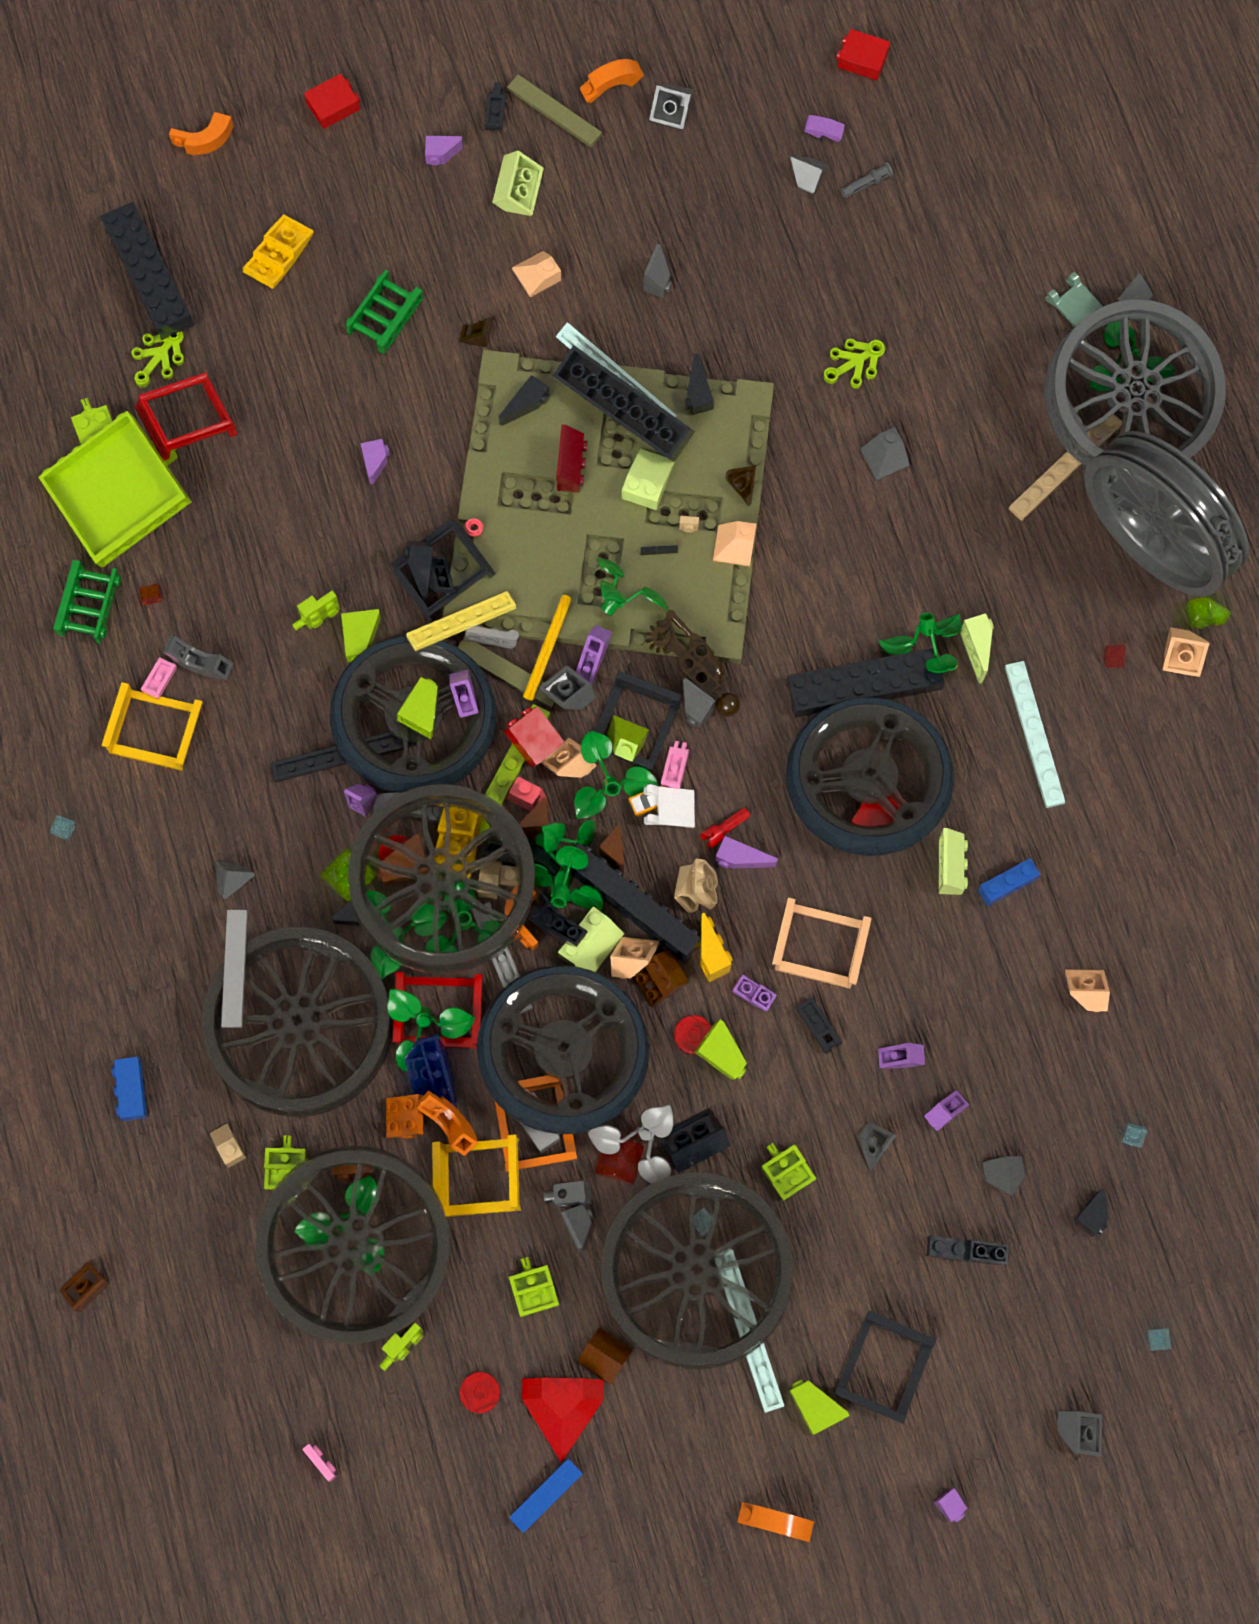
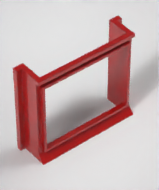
[134,372,237,461]
[393,972,483,1049]

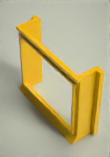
[102,682,203,771]
[432,1135,521,1217]

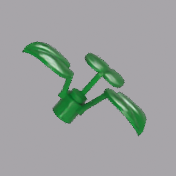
[1090,321,1175,392]
[597,557,669,616]
[879,613,962,673]
[574,731,658,819]
[536,819,596,889]
[516,846,603,912]
[424,879,513,967]
[357,891,447,979]
[388,989,475,1071]
[294,1175,384,1272]

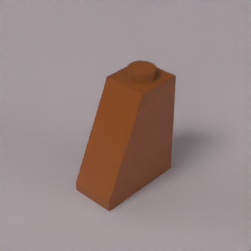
[376,834,430,887]

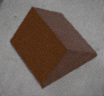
[518,797,549,837]
[599,826,624,873]
[59,1261,110,1313]
[577,1327,633,1384]

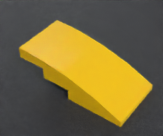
[243,214,314,289]
[432,796,484,880]

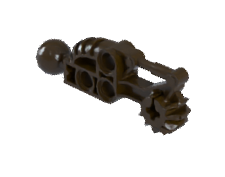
[646,610,740,717]

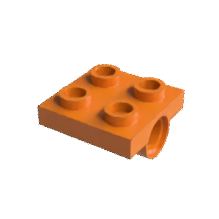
[386,1094,423,1139]

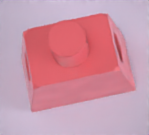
[506,777,547,811]

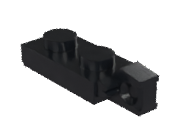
[485,82,506,131]

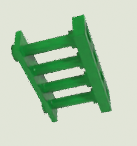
[346,269,423,355]
[53,560,121,644]

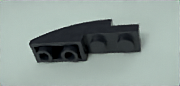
[482,837,561,876]
[522,901,588,947]
[926,1235,1009,1265]

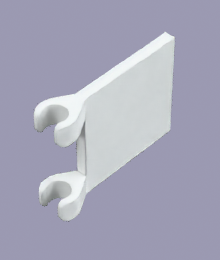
[644,785,695,828]

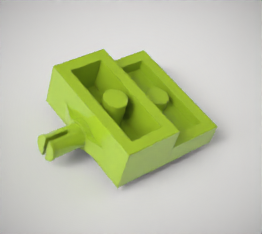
[71,398,113,445]
[292,591,340,631]
[264,1135,307,1191]
[761,1143,816,1201]
[509,1257,559,1317]
[379,1323,424,1371]

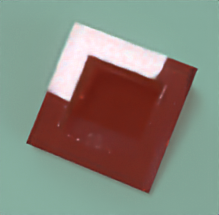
[140,584,162,606]
[1104,645,1126,668]

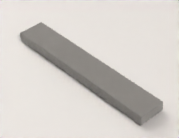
[471,902,533,1016]
[221,910,248,1028]

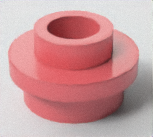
[465,518,483,537]

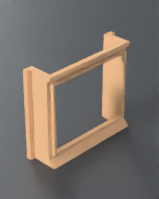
[772,898,871,989]

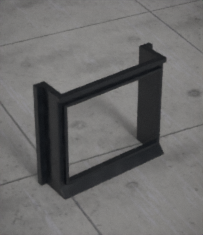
[391,519,496,623]
[595,670,682,772]
[835,1310,937,1424]

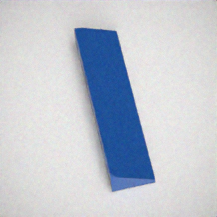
[509,1458,583,1533]

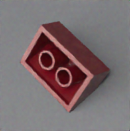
[556,424,588,492]

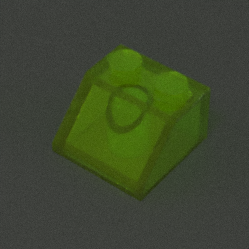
[319,849,376,902]

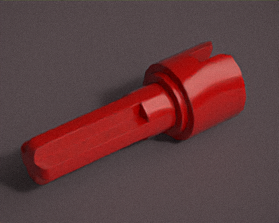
[700,808,750,849]

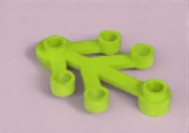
[132,331,184,387]
[824,339,885,388]

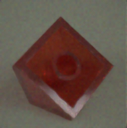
[595,1137,644,1185]

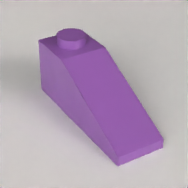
[576,625,613,685]
[344,783,377,817]
[715,836,778,869]

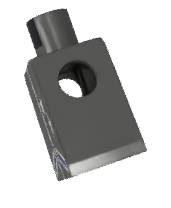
[543,1181,592,1207]

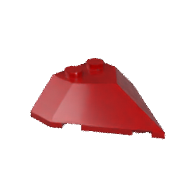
[522,1378,604,1463]

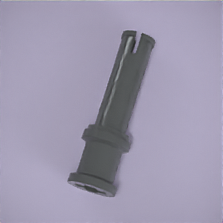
[840,162,894,199]

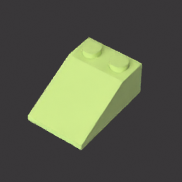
[622,449,675,510]
[960,614,994,683]

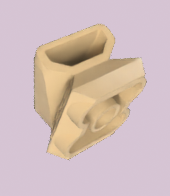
[674,859,718,913]

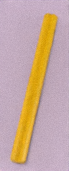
[523,595,572,701]

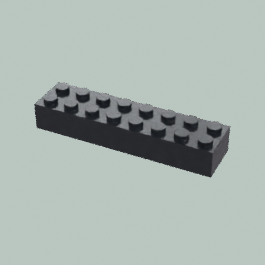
[100,202,195,340]
[552,345,695,462]
[787,648,945,718]
[566,843,701,964]

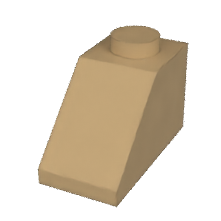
[477,859,502,899]
[210,1124,246,1168]

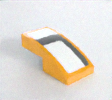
[628,786,664,817]

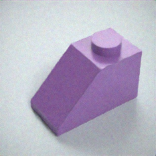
[425,136,463,166]
[361,439,390,484]
[450,670,479,717]
[878,1043,925,1069]
[924,1090,969,1131]
[934,1488,967,1523]

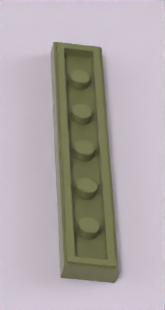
[507,74,602,148]
[458,638,555,709]

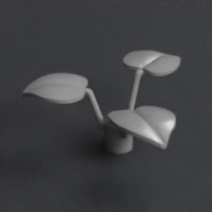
[588,1105,674,1186]

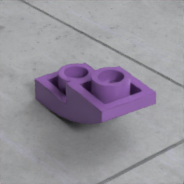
[804,115,845,142]
[731,974,777,1012]

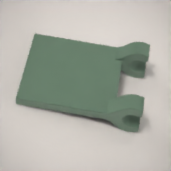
[1045,272,1103,328]

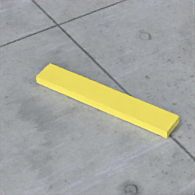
[406,591,516,651]

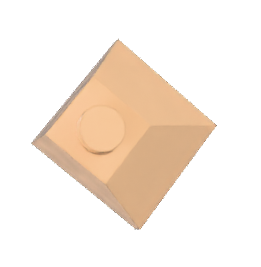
[512,251,561,297]
[713,521,756,567]
[1162,627,1209,677]
[541,738,596,778]
[610,937,659,979]
[1065,969,1110,1012]

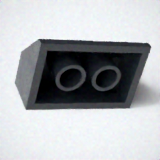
[658,1108,731,1173]

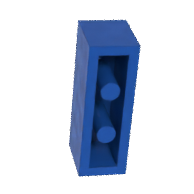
[978,858,1041,907]
[112,1057,147,1121]

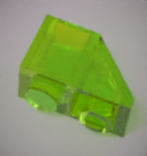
[1186,597,1231,628]

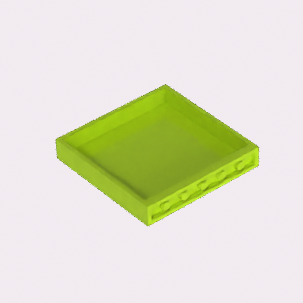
[38,411,192,568]

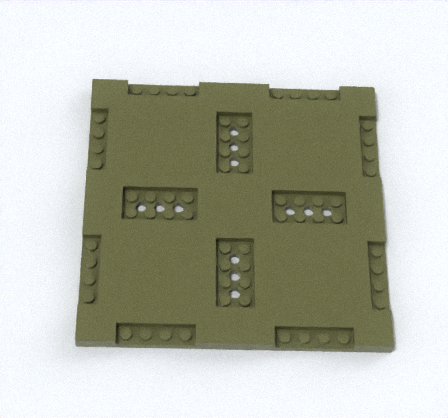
[443,350,774,664]

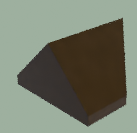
[459,315,495,347]
[725,465,756,506]

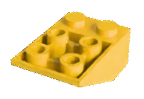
[700,913,733,982]

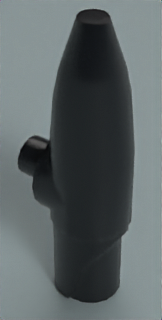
[540,892,560,915]

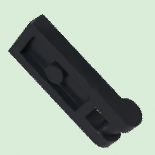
[796,997,842,1054]

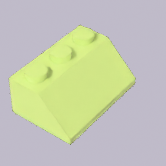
[492,151,544,216]
[939,828,968,895]
[558,907,624,972]

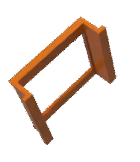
[495,1073,577,1172]

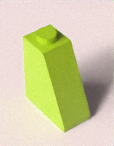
[341,609,381,662]
[397,677,438,739]
[608,716,649,761]
[694,1019,747,1080]
[789,1380,850,1436]

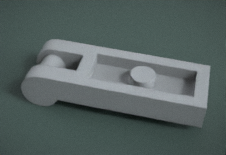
[464,625,519,649]

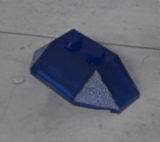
[404,1035,458,1108]

